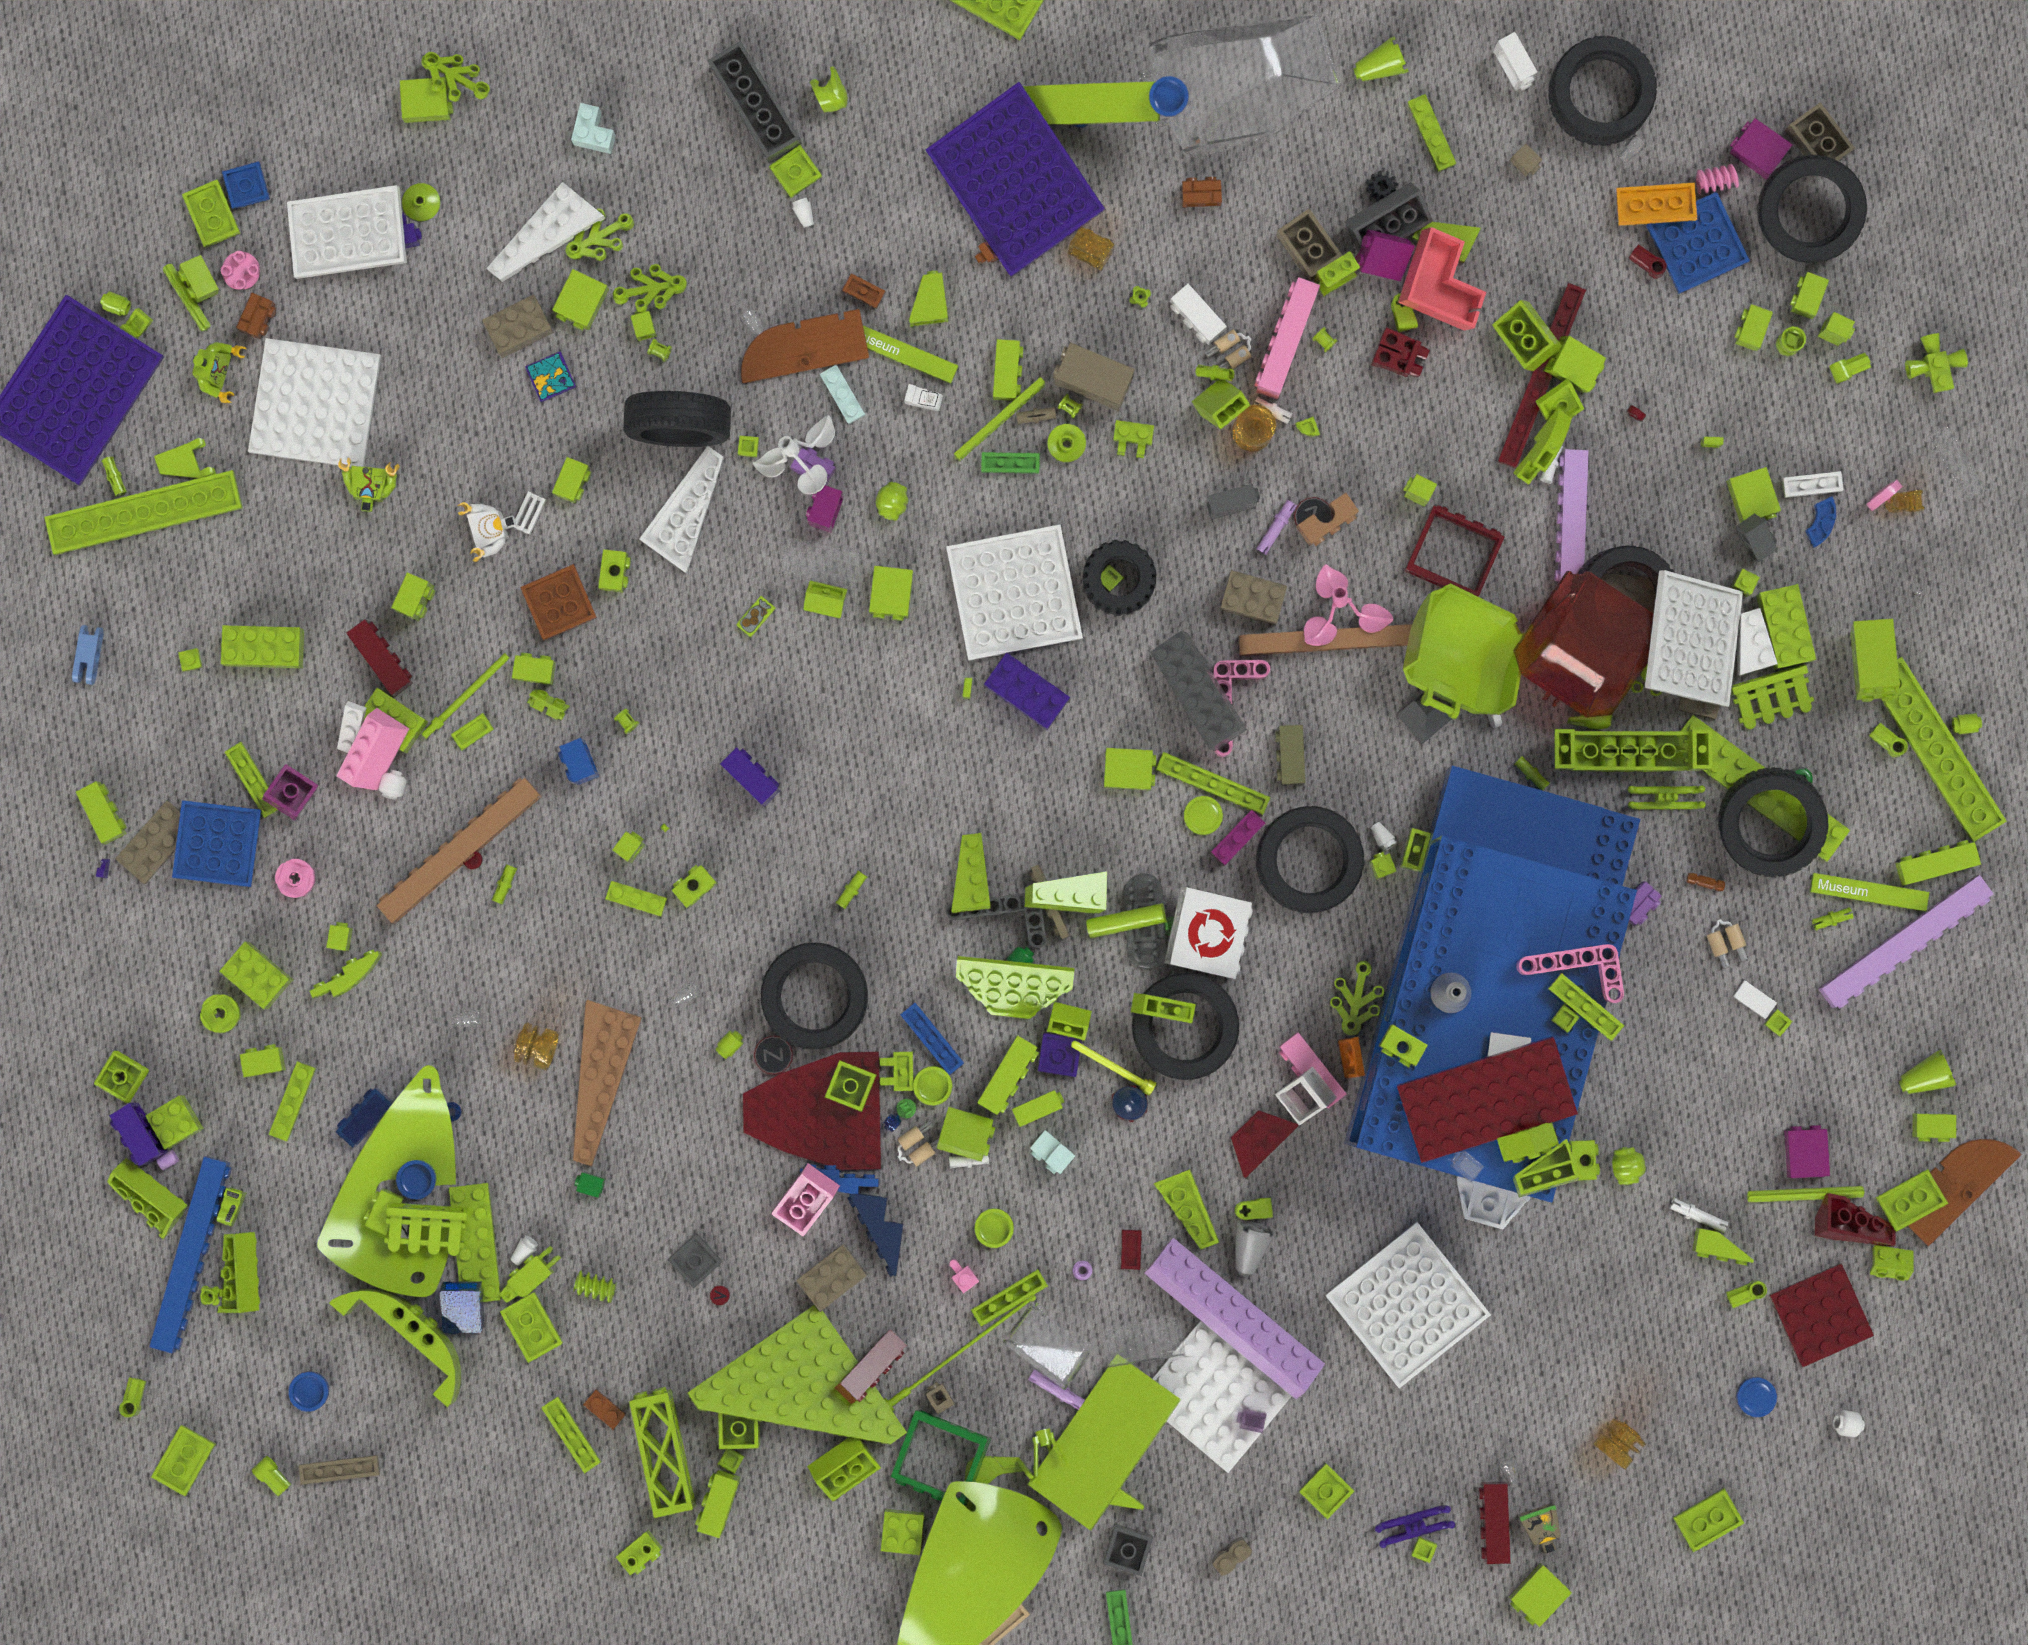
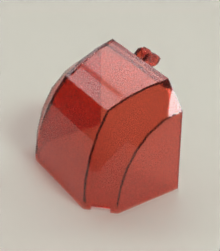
[1513,571,1654,718]

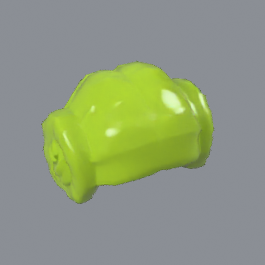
[875,482,909,521]
[1612,1147,1646,1185]

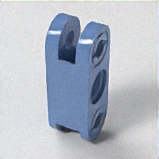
[72,625,104,685]

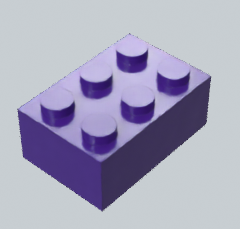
[720,747,780,807]
[109,1102,168,1166]

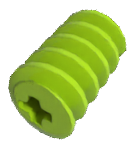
[573,1270,617,1303]

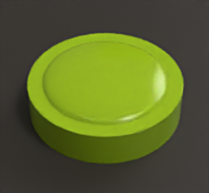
[1184,796,1223,835]
[913,1066,952,1106]
[975,1208,1014,1248]

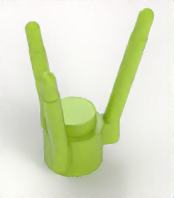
[1032,1428,1066,1478]

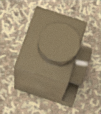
[925,1382,955,1414]

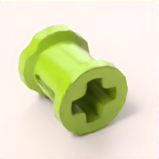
[1312,327,1338,353]
[647,339,672,362]
[1057,394,1083,419]
[614,708,639,734]

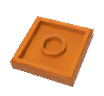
[1338,1037,1365,1078]

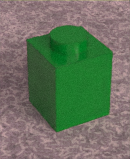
[574,1172,606,1198]

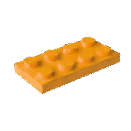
[1616,183,1697,226]

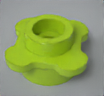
[1129,286,1151,308]
[200,1285,220,1306]

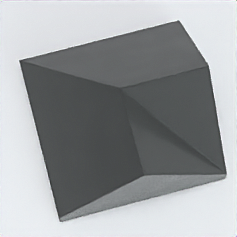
[1397,692,1452,744]

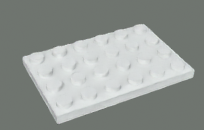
[287,185,407,279]

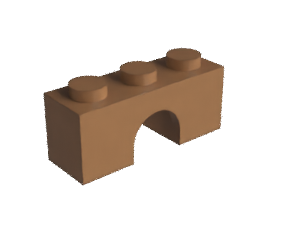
[1296,493,1359,546]

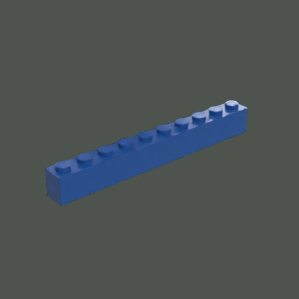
[149,1156,232,1353]

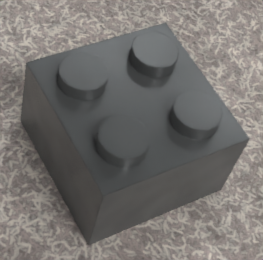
[1103,1523,1153,1576]

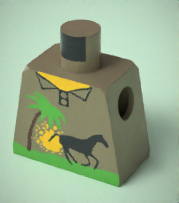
[1517,1503,1561,1553]

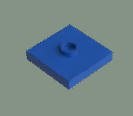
[222,161,270,210]

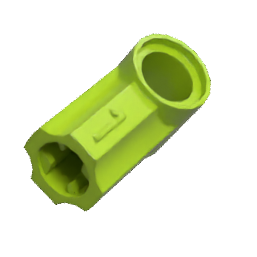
[1829,353,1871,384]
[1869,723,1908,758]
[1726,1280,1767,1308]
[119,1377,147,1417]
[251,1456,291,1496]

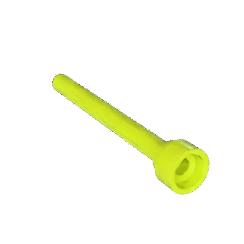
[1071,1041,1156,1096]

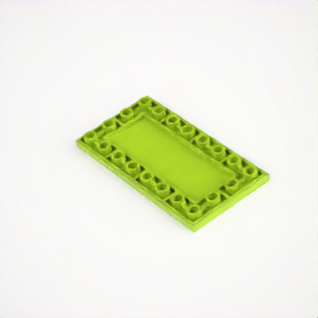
[1027,1354,1181,1531]

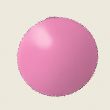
[220,251,260,290]

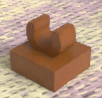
[975,242,998,263]

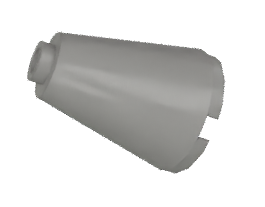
[1430,973,1471,1013]
[1235,1220,1275,1277]

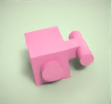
[950,1259,979,1294]

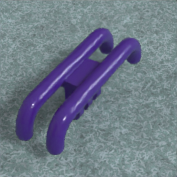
[1375,1505,1455,1548]

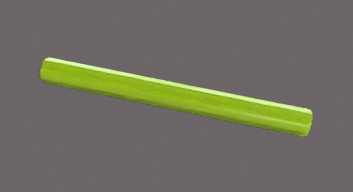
[1747,1186,1865,1202]

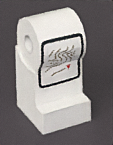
[904,384,943,411]

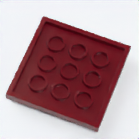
[1769,1263,1874,1367]

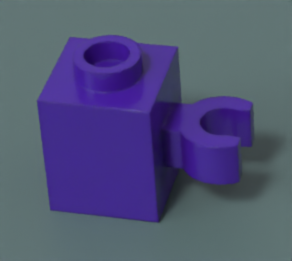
[402,212,422,249]

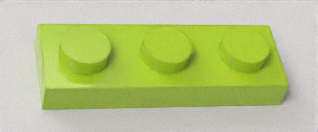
[605,881,667,917]

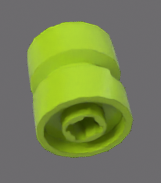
[1776,326,1806,356]

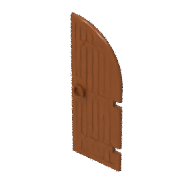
[741,309,869,383]
[1908,1139,2022,1246]

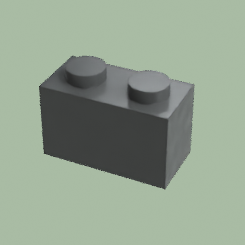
[1736,513,1777,562]

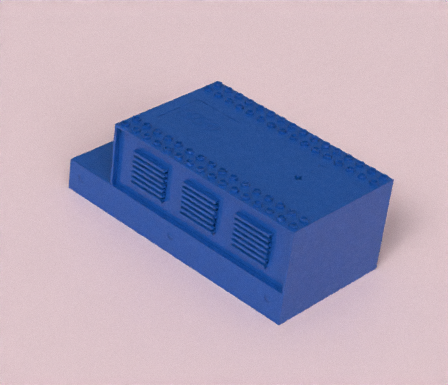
[1344,765,1641,1203]

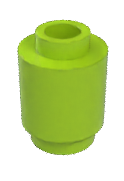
[100,291,131,316]
[1952,713,1982,734]
[715,1030,744,1059]

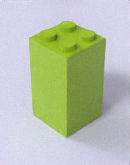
[1850,619,1900,702]

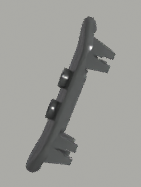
[1124,873,1167,970]

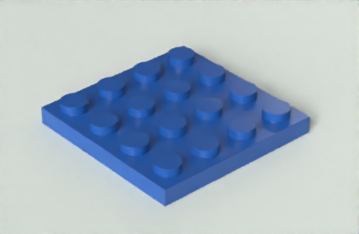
[1646,192,1750,294]
[172,800,261,887]

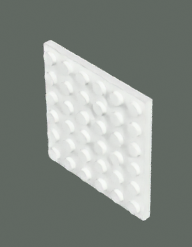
[248,338,381,467]
[946,525,1083,661]
[1645,570,1743,707]
[1325,1222,1491,1388]
[1152,1320,1292,1473]

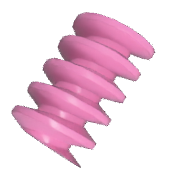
[1695,164,1739,195]

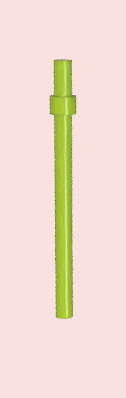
[421,653,510,739]

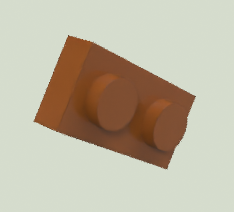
[842,273,886,309]
[583,1389,626,1430]

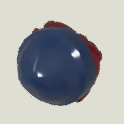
[1112,1086,1148,1122]

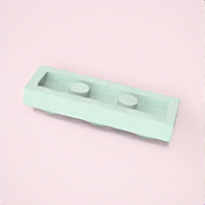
[820,365,865,425]

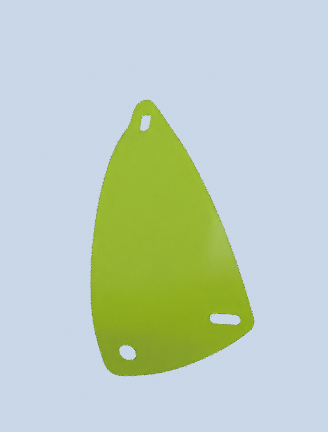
[317,1065,456,1297]
[897,1481,1062,1645]

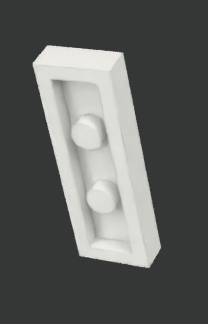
[1782,471,1843,498]
[337,701,366,753]

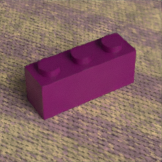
[1210,810,1265,866]

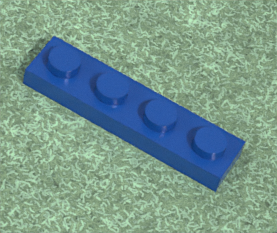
[900,1002,964,1075]

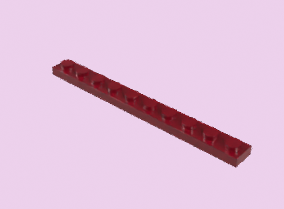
[1497,283,1586,469]

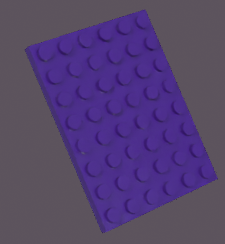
[925,82,1106,277]
[0,295,164,486]

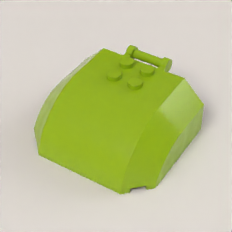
[1403,583,1528,719]

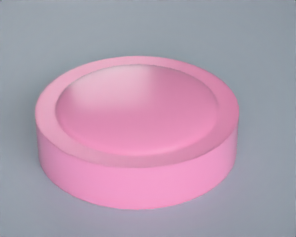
[1866,480,1903,511]

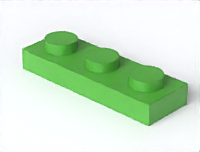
[981,452,1040,474]
[1106,1589,1133,1645]

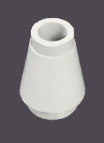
[792,198,814,228]
[1370,822,1397,852]
[510,1236,538,1265]

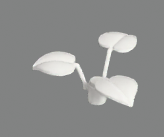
[753,415,835,494]

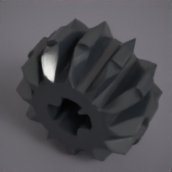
[1366,171,1399,203]

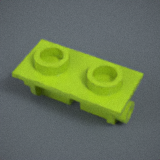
[527,689,570,720]

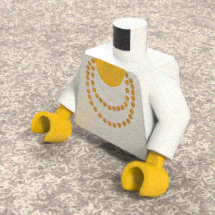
[457,502,516,562]

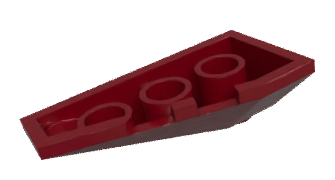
[1815,1193,1896,1247]

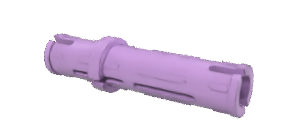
[1256,500,1297,555]
[1028,1369,1085,1410]

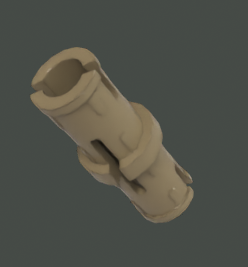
[1016,407,1056,425]

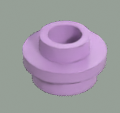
[1073,1261,1092,1280]

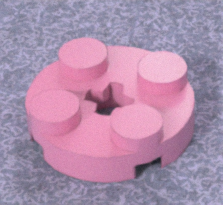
[275,859,315,898]

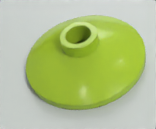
[402,183,440,221]
[1047,424,1086,462]

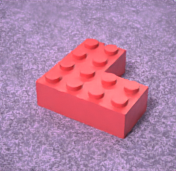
[1398,227,1486,331]

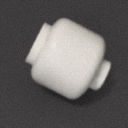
[379,770,407,800]
[1833,1410,1865,1437]

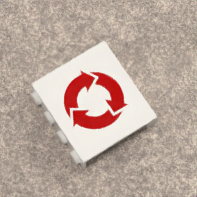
[1164,887,1253,979]

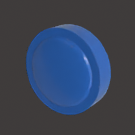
[1149,76,1189,117]
[396,1160,437,1200]
[289,1371,330,1412]
[1736,1377,1777,1417]

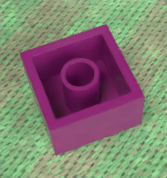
[806,485,844,533]
[262,764,318,821]

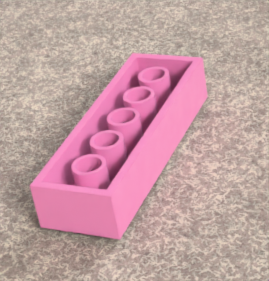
[1254,277,1320,400]

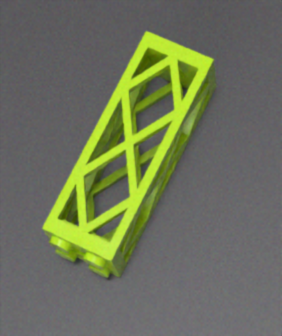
[629,1387,696,1518]

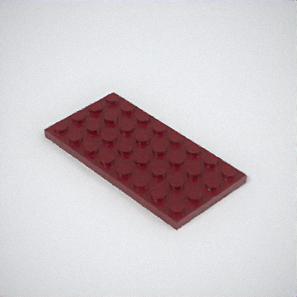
[1397,1036,1578,1163]

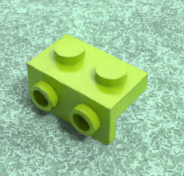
[1870,1245,1914,1281]

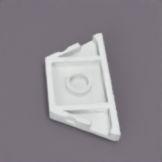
[1456,1176,1530,1229]

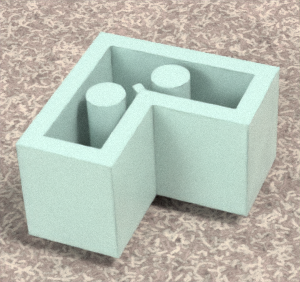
[571,103,616,154]
[1030,1130,1075,1174]

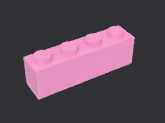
[1279,1032,1346,1109]

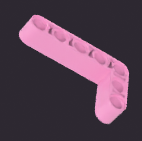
[1213,660,1270,757]
[1516,944,1624,1003]

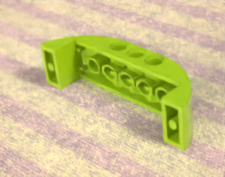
[1554,729,1713,772]
[329,1288,461,1407]

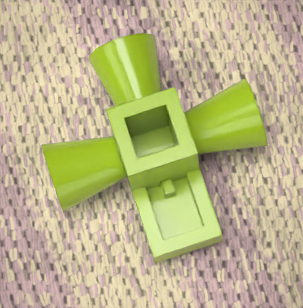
[1905,333,1968,394]

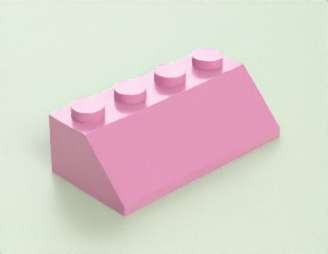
[337,708,409,790]

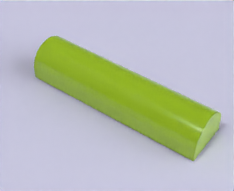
[1086,903,1167,938]
[971,1269,1048,1327]

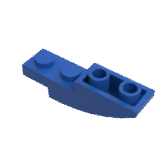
[800,1164,879,1194]

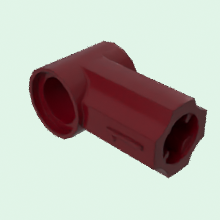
[1628,244,1667,279]

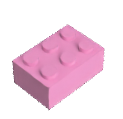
[771,1163,840,1236]

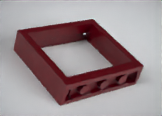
[1404,505,1505,597]

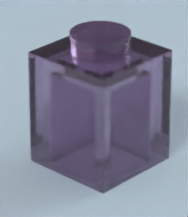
[1236,1407,1267,1433]

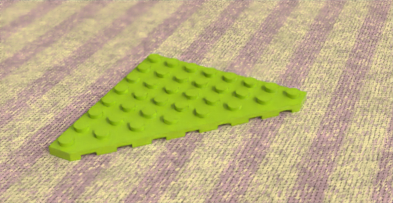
[687,1305,907,1445]

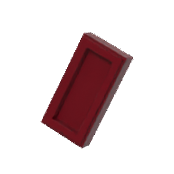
[1121,1229,1142,1270]

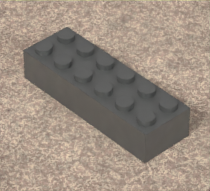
[707,41,802,163]
[1150,631,1247,751]

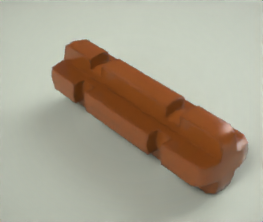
[1686,873,1725,892]

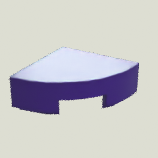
[96,859,110,879]

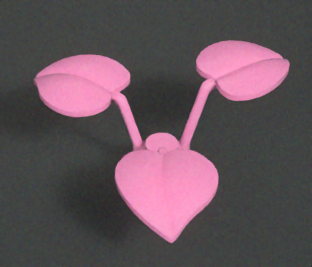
[1304,564,1393,646]

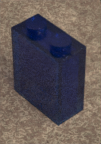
[440,1281,484,1334]

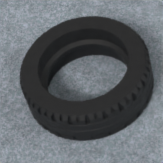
[1548,36,1657,146]
[1757,155,1867,263]
[623,391,731,447]
[1570,545,1674,653]
[1718,767,1829,877]
[1256,806,1364,913]
[760,943,868,1049]
[1132,973,1239,1080]

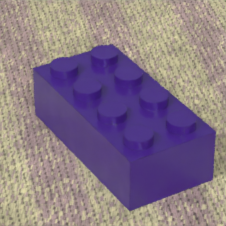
[984,652,1070,731]

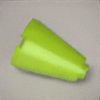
[1353,36,1409,81]
[1898,1050,1957,1094]

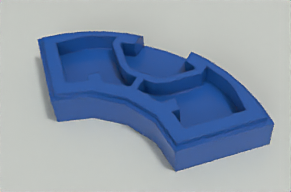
[1805,496,1836,548]

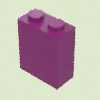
[1729,118,1792,180]
[1355,229,1415,282]
[1784,1125,1830,1178]

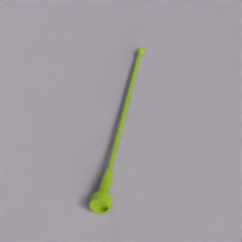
[884,1295,1036,1412]

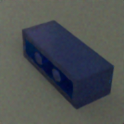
[336,1088,393,1148]

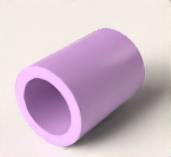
[156,1150,179,1171]

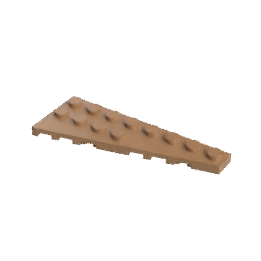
[573,1000,642,1166]

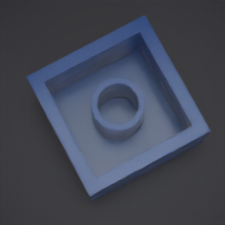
[558,738,600,785]

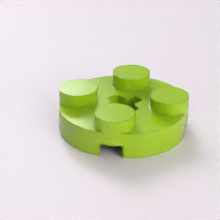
[200,994,241,1033]

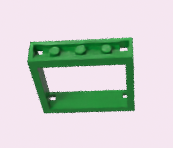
[891,1410,992,1506]

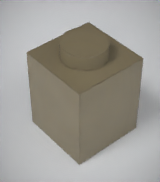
[1510,143,1542,177]

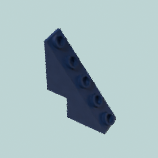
[847,1193,904,1277]

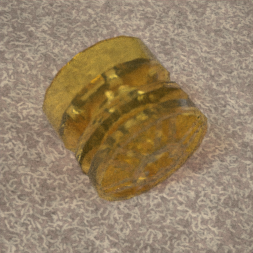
[1232,405,1276,452]
[514,1022,559,1071]
[1593,1418,1646,1470]

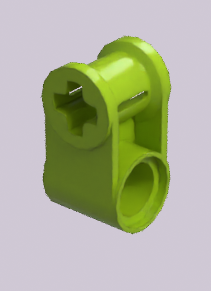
[1391,293,1418,333]
[1234,1197,1273,1220]

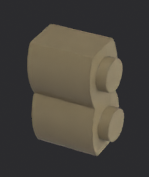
[1212,1537,1252,1576]

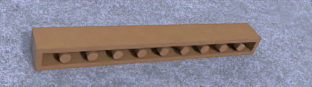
[377,778,542,924]

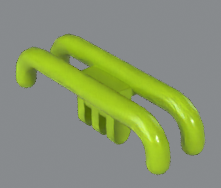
[1627,785,1706,810]

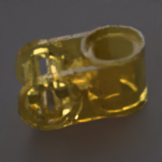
[1885,490,1925,513]

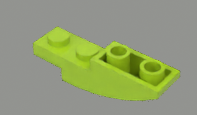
[1513,408,1572,485]
[309,949,382,998]

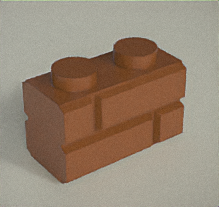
[1182,177,1222,208]
[236,293,276,339]

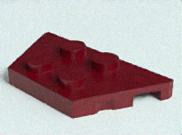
[1231,1110,1299,1178]

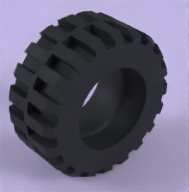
[1082,540,1157,616]

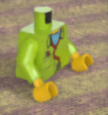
[192,342,246,403]
[338,458,400,512]

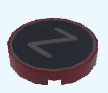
[1294,497,1333,526]
[754,1036,793,1075]

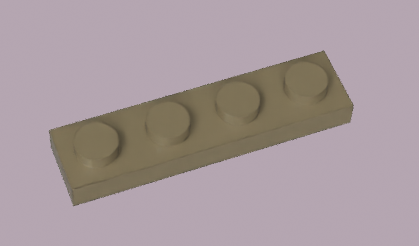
[1030,864,1070,939]
[299,1455,380,1485]

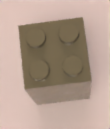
[1053,342,1135,411]

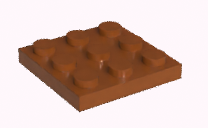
[520,564,597,641]

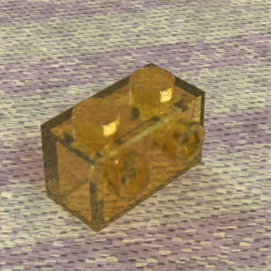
[1068,227,1114,271]

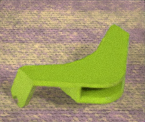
[964,1456,1037,1512]

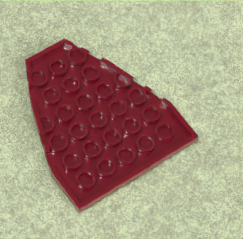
[743,1051,881,1170]

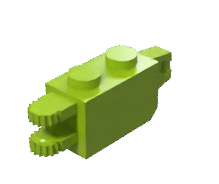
[499,1246,561,1303]

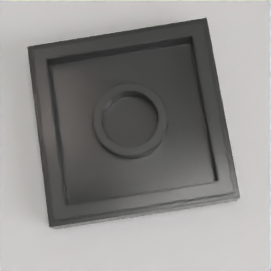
[668,1233,723,1288]

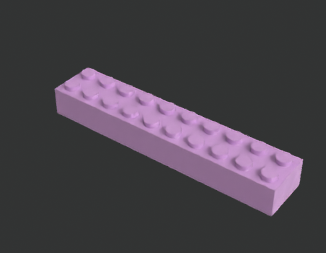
[1144,1238,1325,1399]

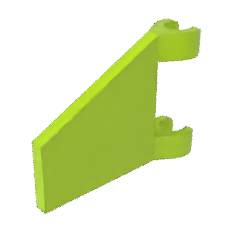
[154,438,216,478]

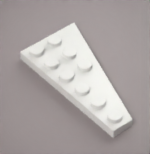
[487,182,605,282]
[640,446,724,574]

